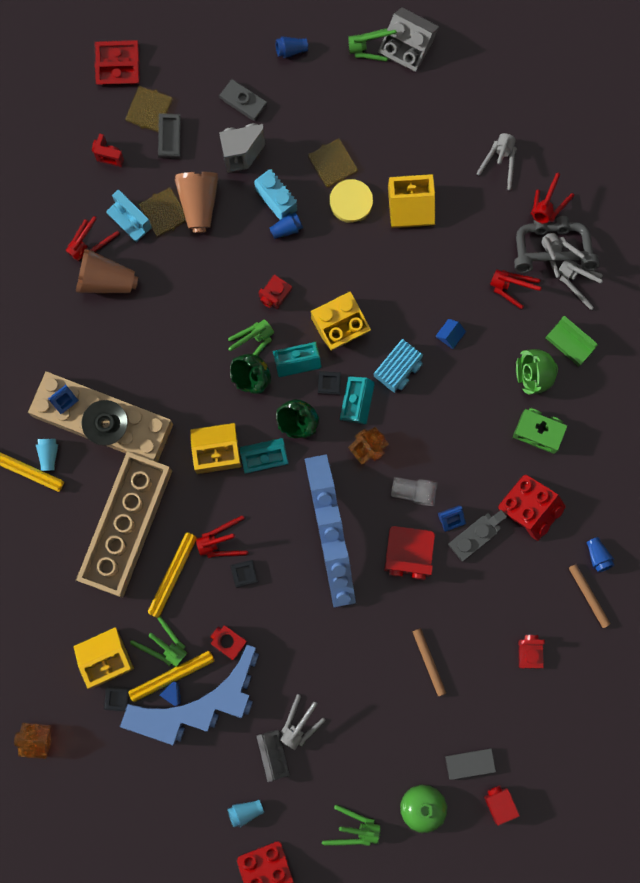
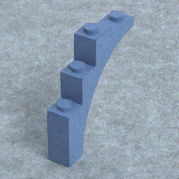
[305,454,356,607]
[120,645,259,745]

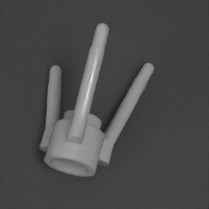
[477,133,517,191]
[542,233,585,278]
[558,260,603,310]
[280,694,325,750]

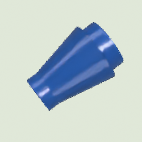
[276,36,308,58]
[269,212,303,239]
[586,537,614,573]

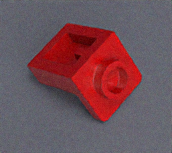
[92,133,124,167]
[259,274,292,309]
[519,635,545,668]

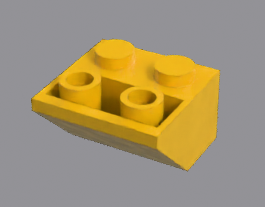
[388,174,435,228]
[311,291,371,351]
[190,423,241,474]
[73,627,134,689]

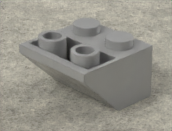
[378,7,439,72]
[219,123,265,173]

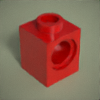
[210,625,248,661]
[484,786,519,825]

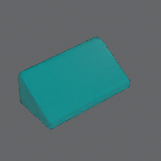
[273,342,322,377]
[340,377,375,424]
[239,438,288,473]

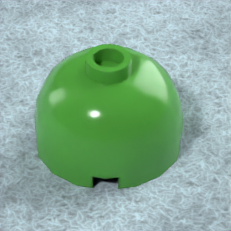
[516,349,558,395]
[400,785,447,833]

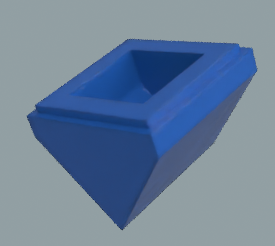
[435,319,466,349]
[48,385,79,414]
[438,505,466,532]
[160,682,181,706]

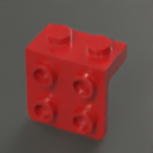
[498,475,566,541]
[384,526,435,580]
[237,842,295,883]

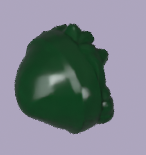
[230,354,271,394]
[276,399,319,438]

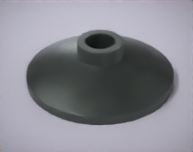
[81,400,128,446]

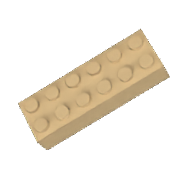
[28,372,174,462]
[76,452,172,598]

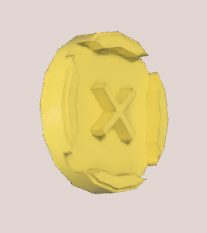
[330,179,373,223]

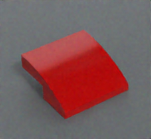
[95,40,139,85]

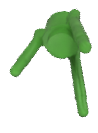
[348,28,397,61]
[228,319,274,356]
[130,616,187,667]
[322,805,380,846]

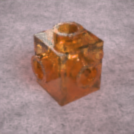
[348,427,389,465]
[14,723,52,759]

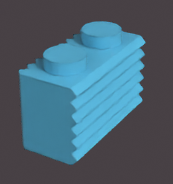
[254,169,297,220]
[374,339,423,393]

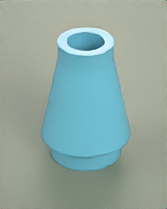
[36,439,58,471]
[227,800,264,827]

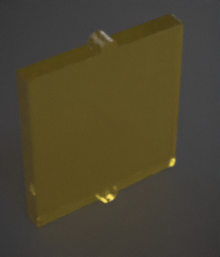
[125,86,172,132]
[308,138,358,187]
[139,188,186,237]

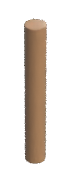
[569,564,611,628]
[412,628,446,696]

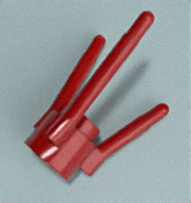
[531,173,574,224]
[65,216,120,262]
[490,269,542,309]
[196,515,248,558]

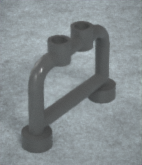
[514,216,599,273]

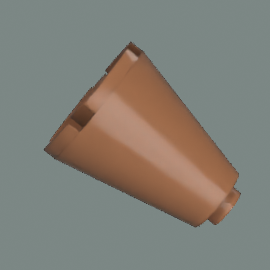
[175,172,218,233]
[76,249,138,293]

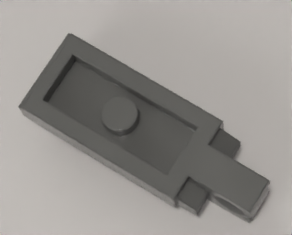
[448,510,507,562]

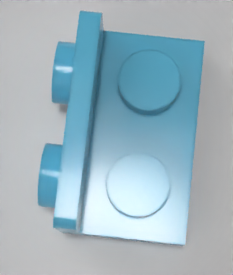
[107,189,152,242]

